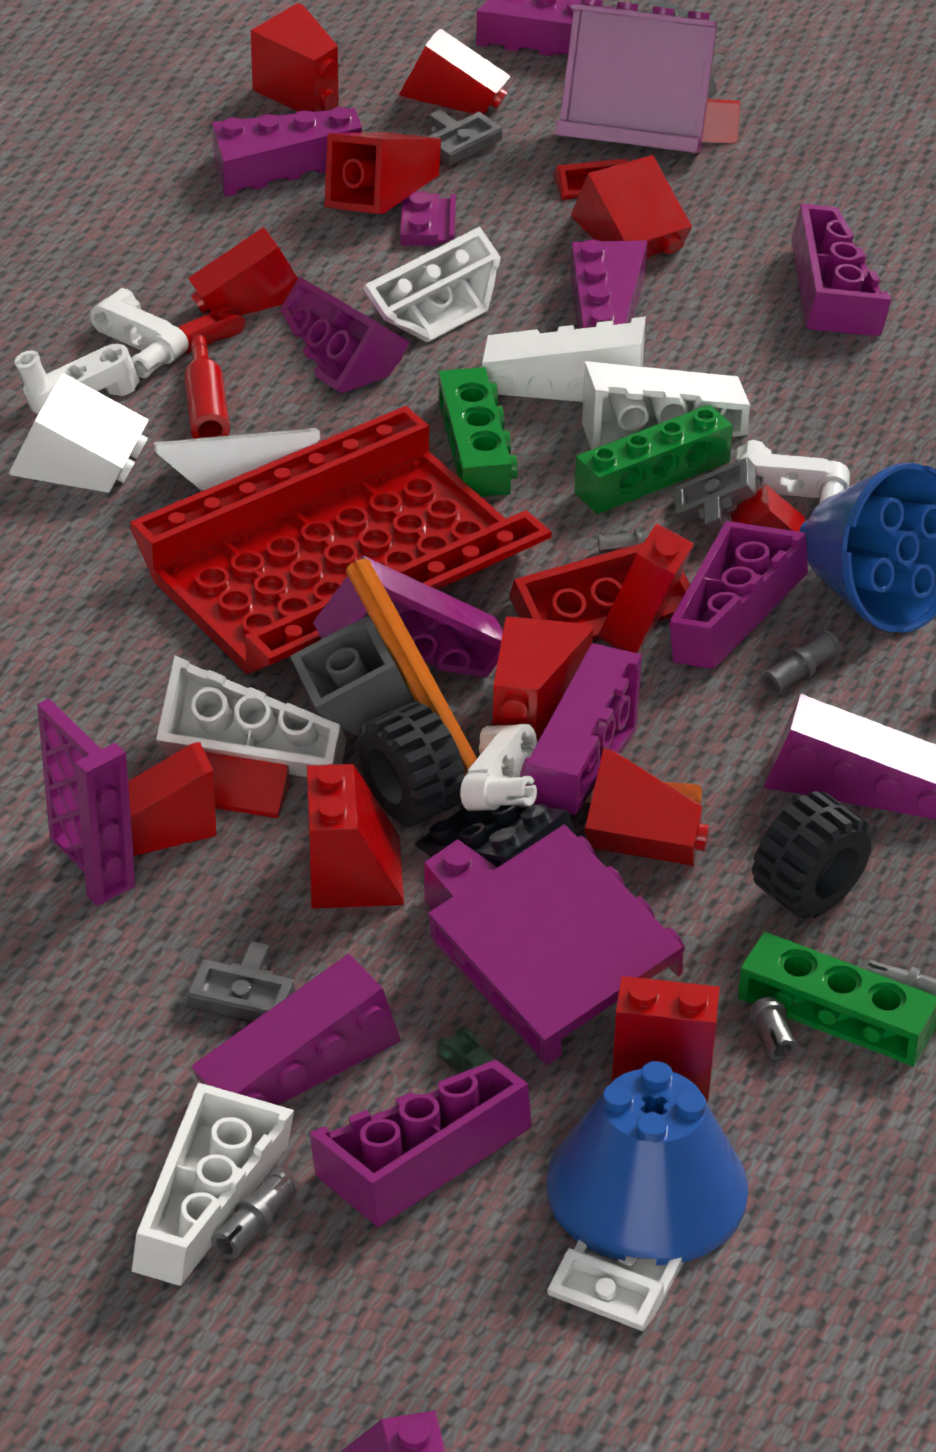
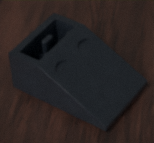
[415,804,577,867]

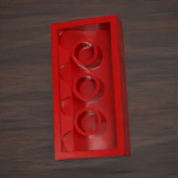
[509,543,690,640]

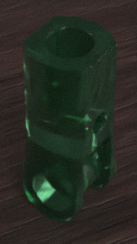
[436,1026,495,1073]

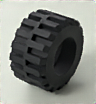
[358,702,465,827]
[752,791,874,920]

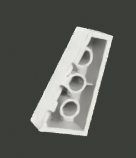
[482,317,646,402]
[582,361,750,450]
[156,655,347,777]
[132,1083,294,1286]

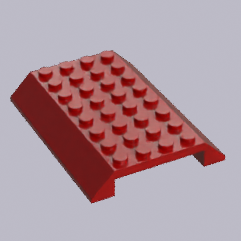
[130,406,551,674]

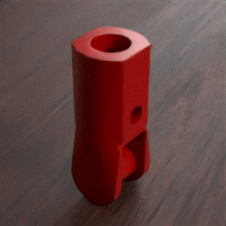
[178,305,245,354]

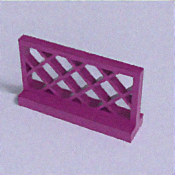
[37,698,135,906]

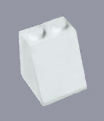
[9,373,148,493]

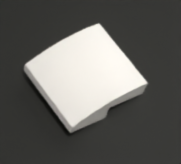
[547,1240,684,1331]

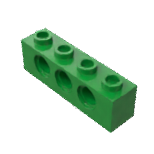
[438,367,518,497]
[574,404,733,514]
[738,931,936,1067]

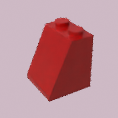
[250,3,339,112]
[324,133,441,214]
[571,155,692,260]
[492,616,593,743]
[307,764,404,909]
[611,976,720,1101]

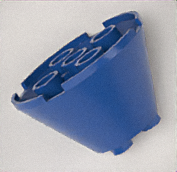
[799,462,936,633]
[547,1061,748,1266]

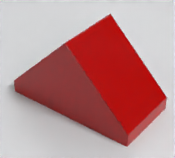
[729,484,805,532]

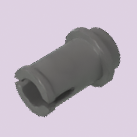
[597,528,649,555]
[749,997,798,1060]

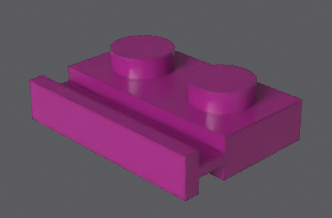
[400,191,456,246]

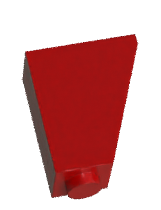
[399,29,510,115]
[188,227,298,316]
[598,523,694,653]
[128,742,217,856]
[585,748,710,866]

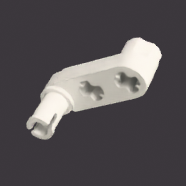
[90,288,189,379]
[14,344,140,414]
[735,440,850,503]
[461,724,537,811]

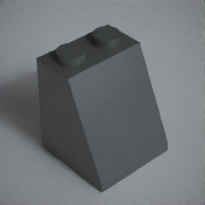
[290,615,415,736]

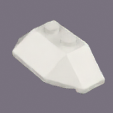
[363,227,501,342]
[154,428,320,491]

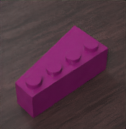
[476,0,616,56]
[212,107,362,197]
[670,521,808,669]
[763,694,936,819]
[309,1059,532,1227]

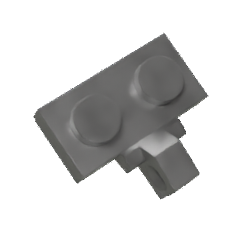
[427,110,503,166]
[676,457,756,538]
[188,941,295,1021]

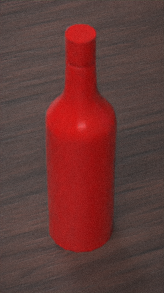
[184,335,230,439]

